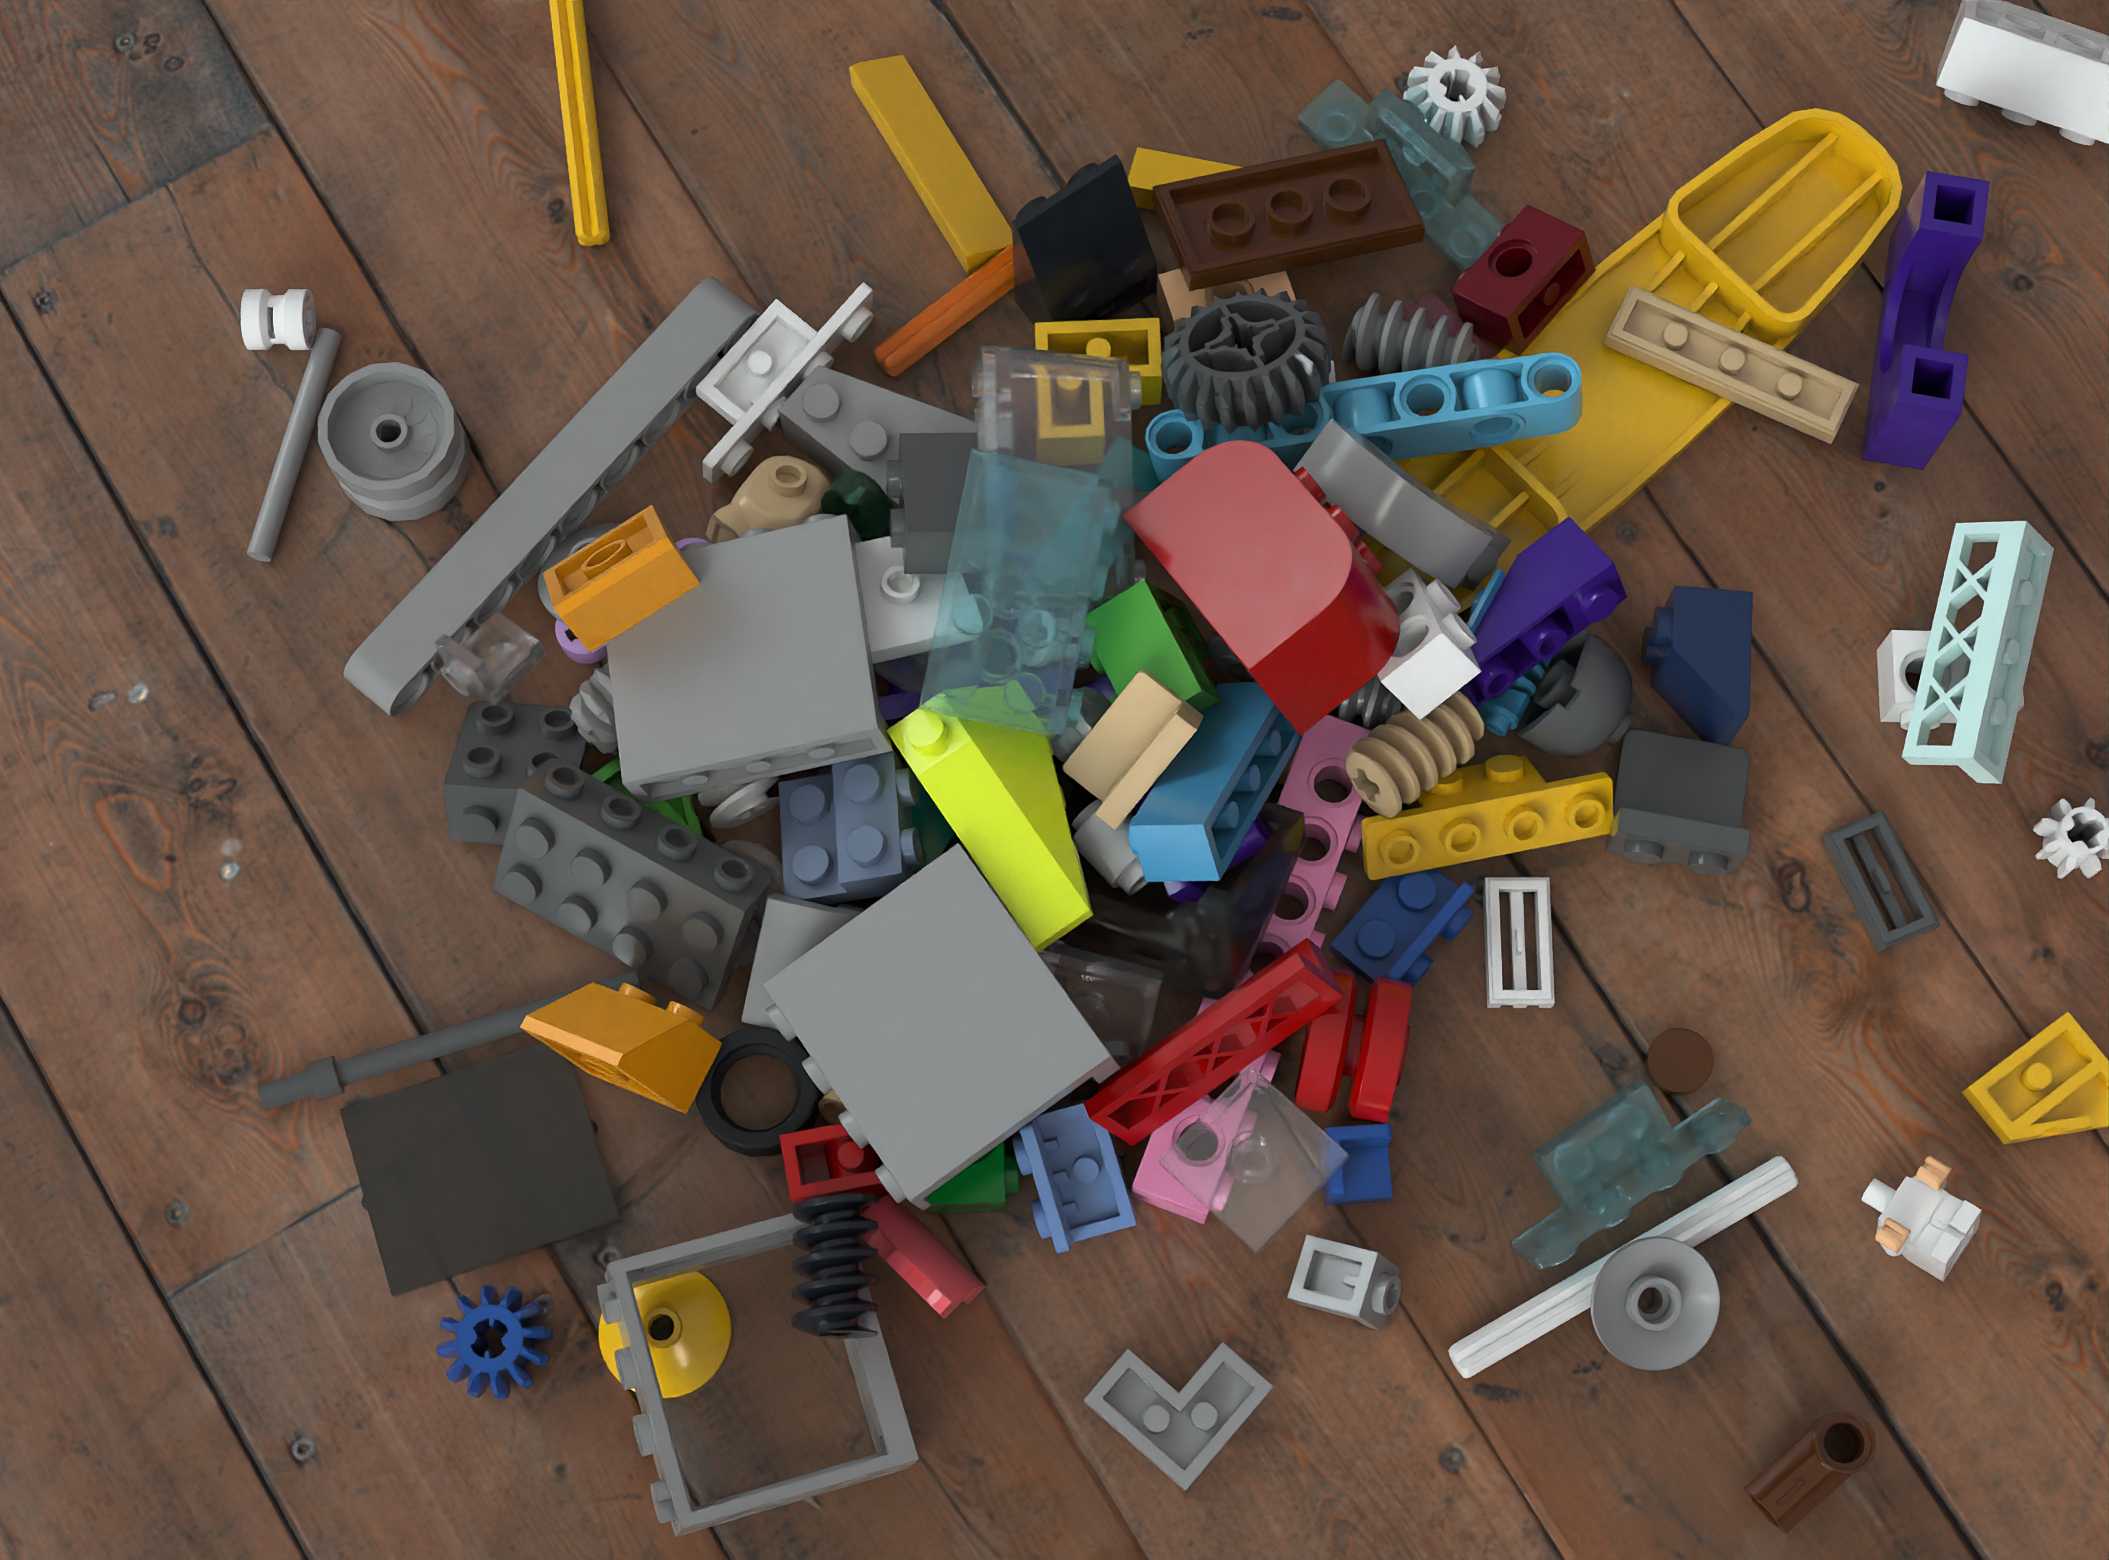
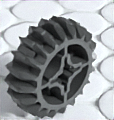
[1161,288,1333,435]

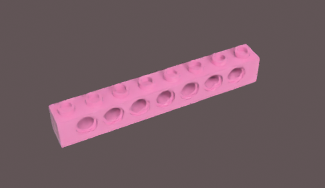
[1131,715,1371,1224]

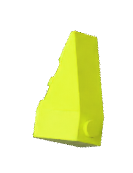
[886,685,1093,953]

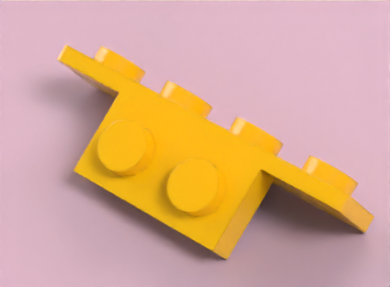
[1361,755,1614,880]

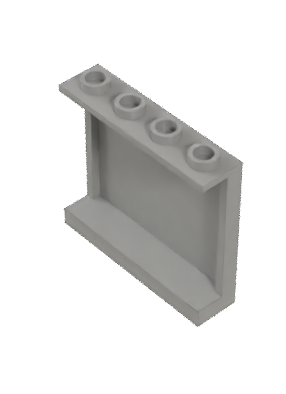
[606,514,893,805]
[762,843,1120,1211]

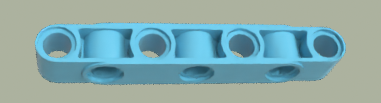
[1145,352,1583,483]

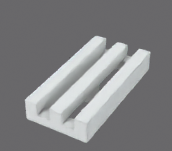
[1483,877,1555,1008]

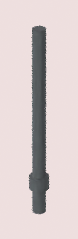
[258,970,643,1110]

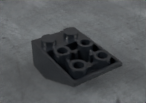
[1012,154,1157,326]

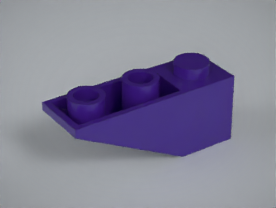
[1460,517,1627,709]

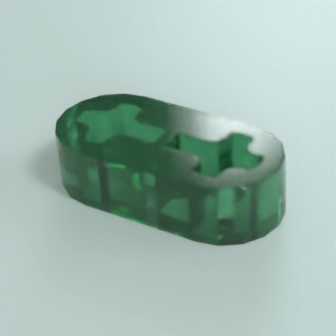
[821,470,896,542]

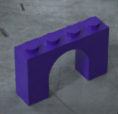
[1861,171,1990,470]

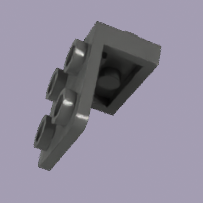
[443,701,589,845]
[1605,729,1751,875]

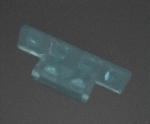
[1298,80,1504,271]
[1511,1080,1752,1269]

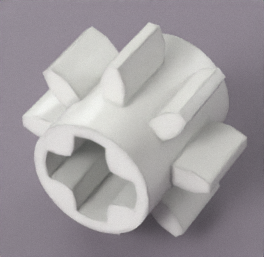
[2033,798,2109,879]

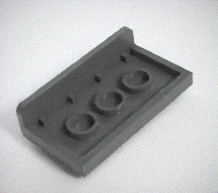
[492,758,771,1012]

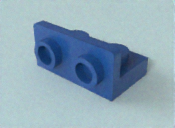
[1329,868,1475,989]

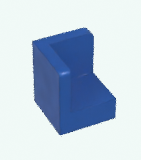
[1319,1124,1393,1206]

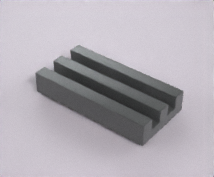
[1821,810,1940,954]

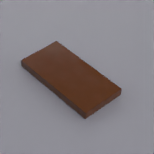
[1152,138,1426,292]

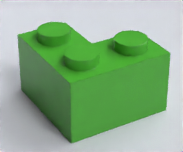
[1079,579,1221,713]

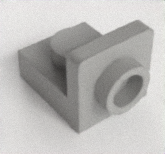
[1287,1235,1401,1331]

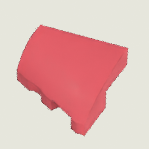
[860,1195,986,1320]

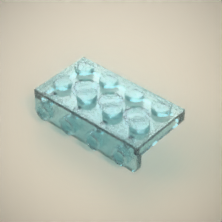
[918,448,1121,741]

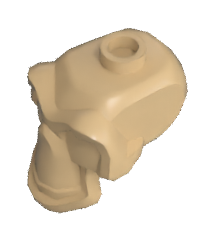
[706,455,834,544]

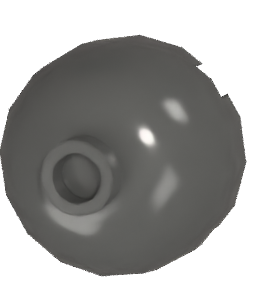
[1511,629,1633,758]

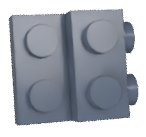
[779,751,924,905]

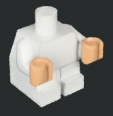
[1861,1156,1982,1282]

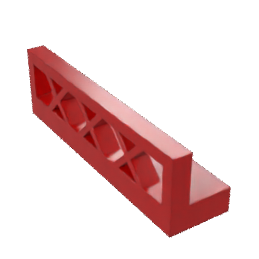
[1083,938,1344,1146]

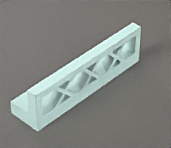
[1902,521,2054,784]

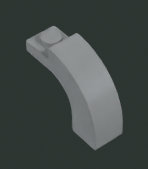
[1293,419,1511,591]

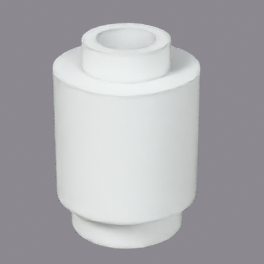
[1072,799,1149,896]

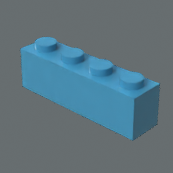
[1128,682,1303,882]

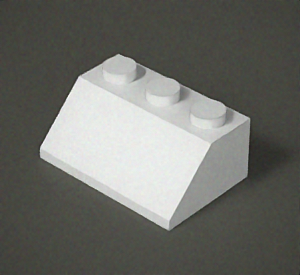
[1936,0,2109,145]

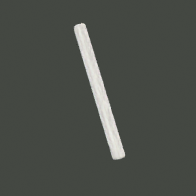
[1448,1156,1798,1378]

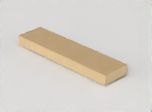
[1603,285,1860,444]

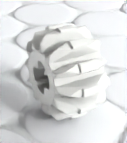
[1402,45,1506,154]

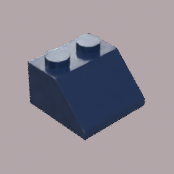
[1641,586,1753,746]

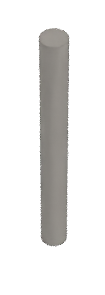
[247,327,342,562]

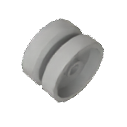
[318,362,470,521]

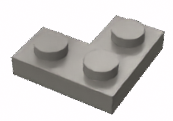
[1084,1342,1274,1492]

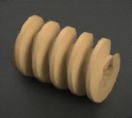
[1344,691,1484,818]

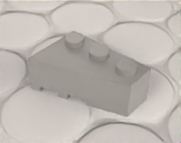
[778,365,1004,521]

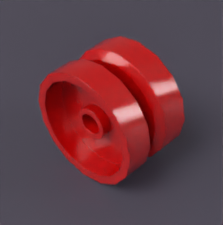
[1293,967,1412,1124]

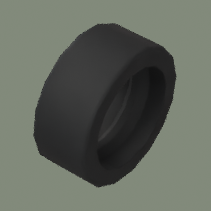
[695,1027,821,1157]

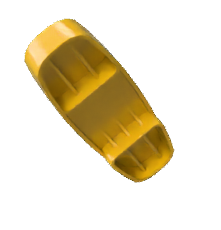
[1361,108,1902,625]

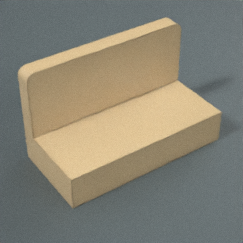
[1063,669,1204,830]

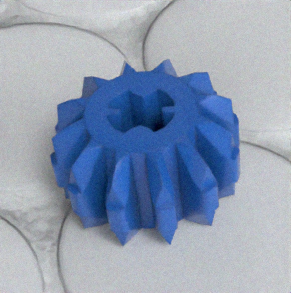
[437,1284,553,1400]

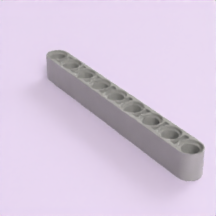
[343,277,761,718]

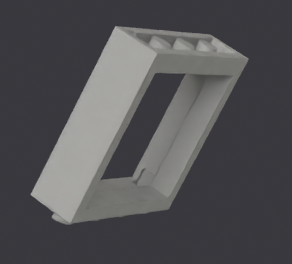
[597,1213,919,1537]

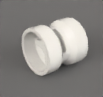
[241,289,316,350]

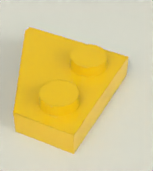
[1961,1012,2109,1144]

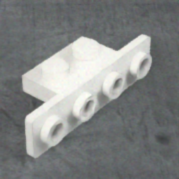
[696,282,874,485]

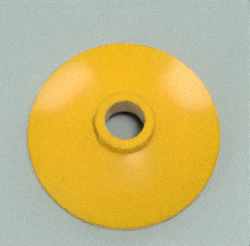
[599,1271,732,1399]

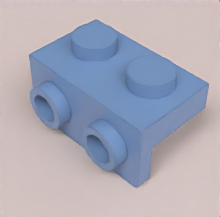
[1013,1096,1138,1254]

